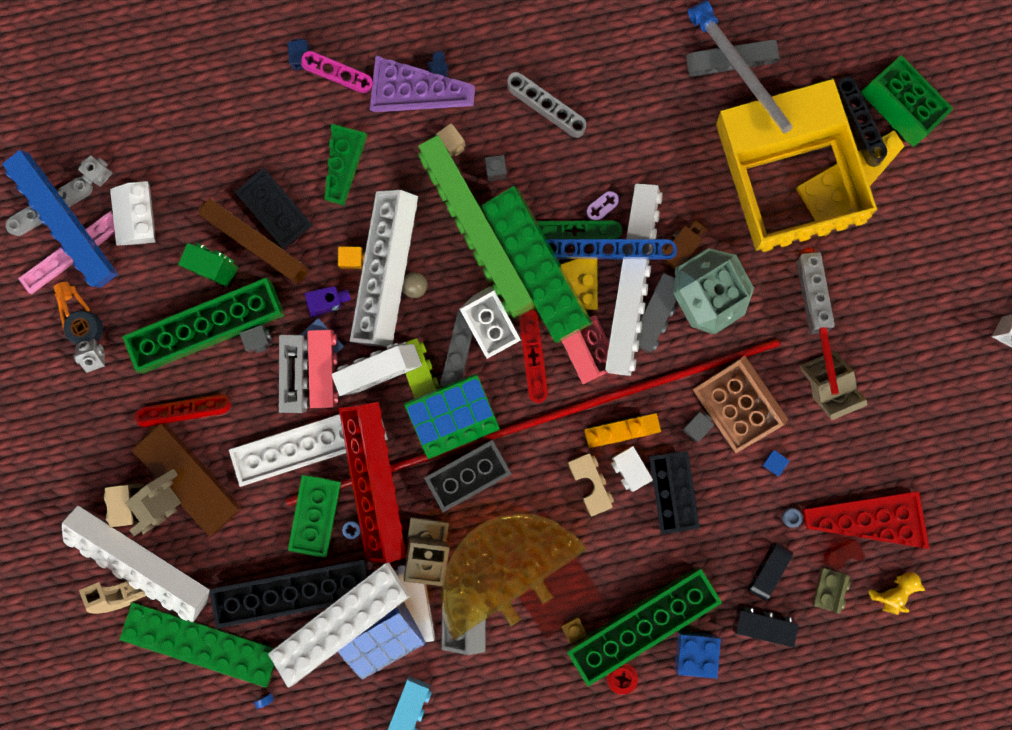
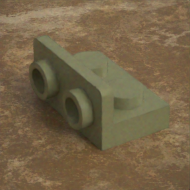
[812,567,851,614]

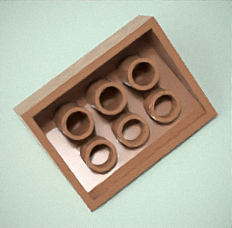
[693,355,788,453]

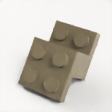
[800,351,867,420]
[126,469,181,536]
[403,517,450,586]

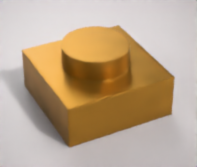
[561,616,587,644]

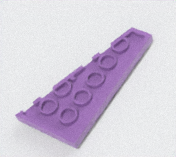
[370,55,475,112]

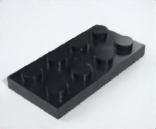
[235,168,313,250]

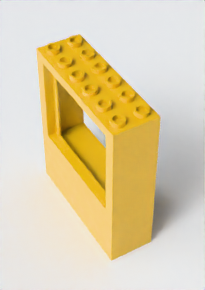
[716,79,877,252]

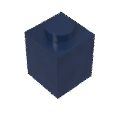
[287,38,311,70]

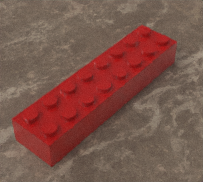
[338,402,406,563]

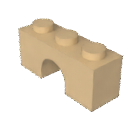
[567,453,614,517]

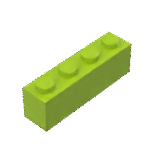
[405,338,440,398]

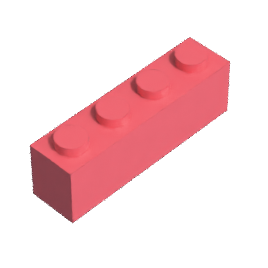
[308,330,339,408]

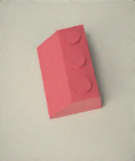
[562,315,609,384]

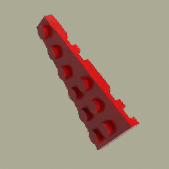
[802,491,930,549]

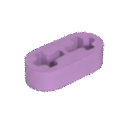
[586,192,619,221]

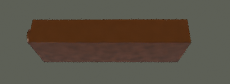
[198,198,311,286]
[132,424,243,536]

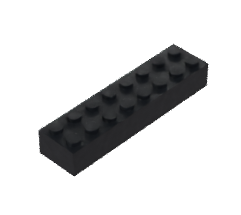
[209,558,370,629]

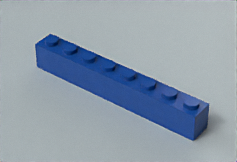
[2,150,118,288]

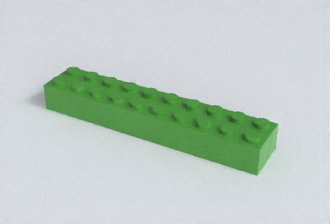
[418,135,533,319]

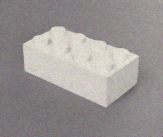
[331,342,422,396]

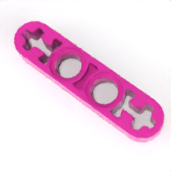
[301,51,373,93]

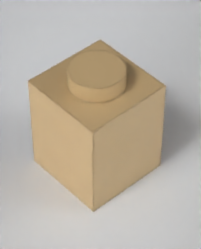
[436,123,465,156]

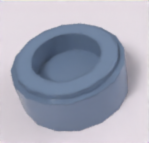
[782,508,803,528]

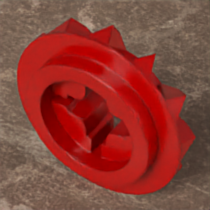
[607,663,638,695]

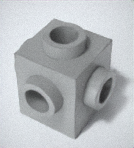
[78,155,113,187]
[74,338,105,373]

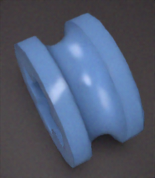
[342,521,361,539]

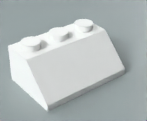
[110,181,156,246]
[459,286,520,359]

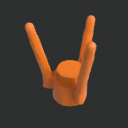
[53,282,90,331]

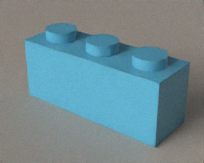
[388,676,432,730]

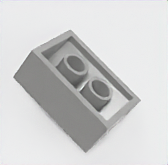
[442,591,486,655]

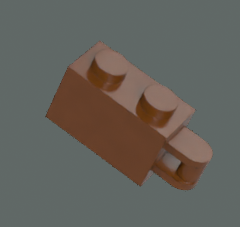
[660,220,706,271]

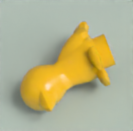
[868,572,925,615]

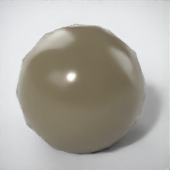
[402,272,427,298]

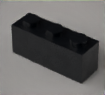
[732,606,799,648]

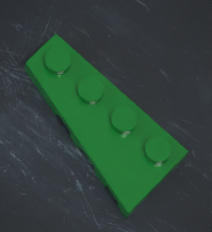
[325,124,368,206]

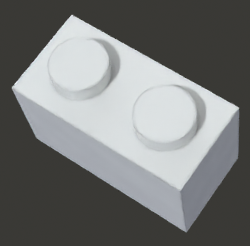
[611,446,653,492]

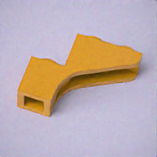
[584,413,661,448]

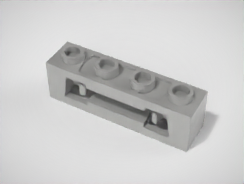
[279,335,310,413]

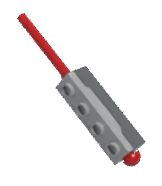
[796,247,839,395]

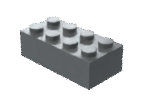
[424,440,512,512]

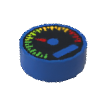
[253,692,274,709]

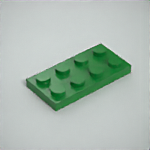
[288,474,341,558]

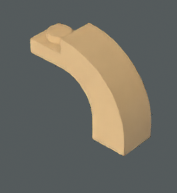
[79,581,146,614]

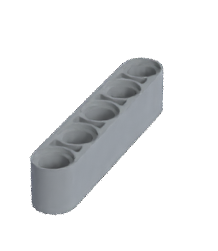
[508,72,586,138]

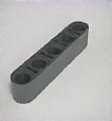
[686,40,780,76]

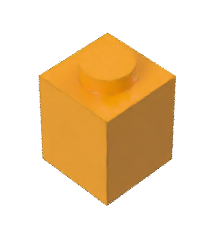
[338,247,365,269]

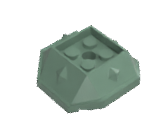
[673,248,754,334]

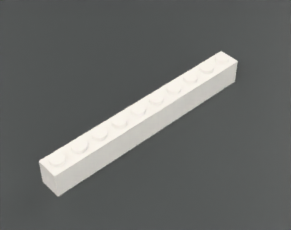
[605,184,662,376]

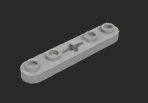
[6,177,93,236]

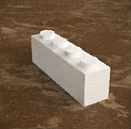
[395,563,435,643]

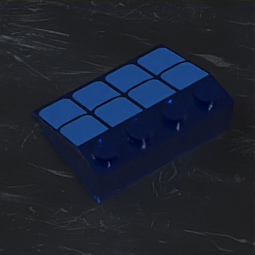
[338,602,426,680]

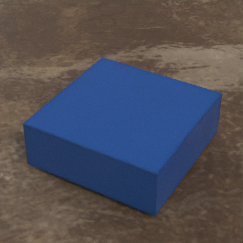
[762,450,789,477]

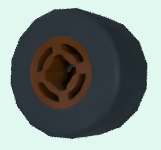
[63,310,104,344]

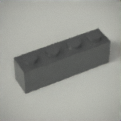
[637,273,677,354]
[440,311,474,387]

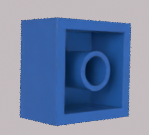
[675,631,721,679]

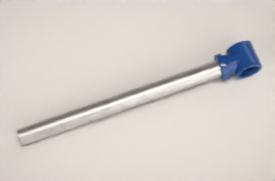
[688,0,793,133]

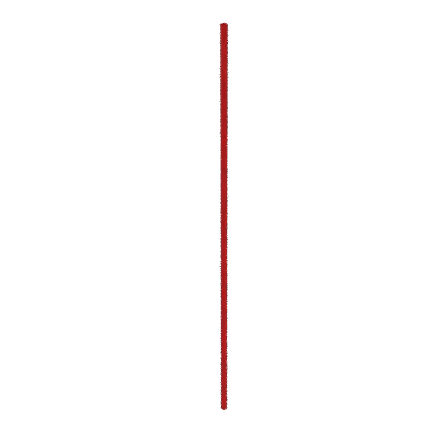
[286,339,780,506]

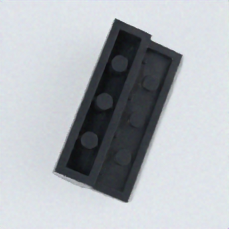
[649,451,700,534]

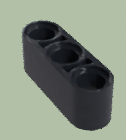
[748,542,793,601]

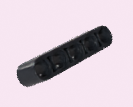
[837,77,888,167]

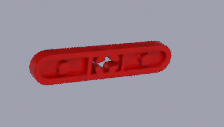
[519,309,548,403]
[134,394,231,427]

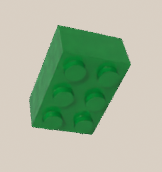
[178,242,239,288]

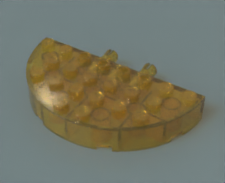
[441,514,587,641]

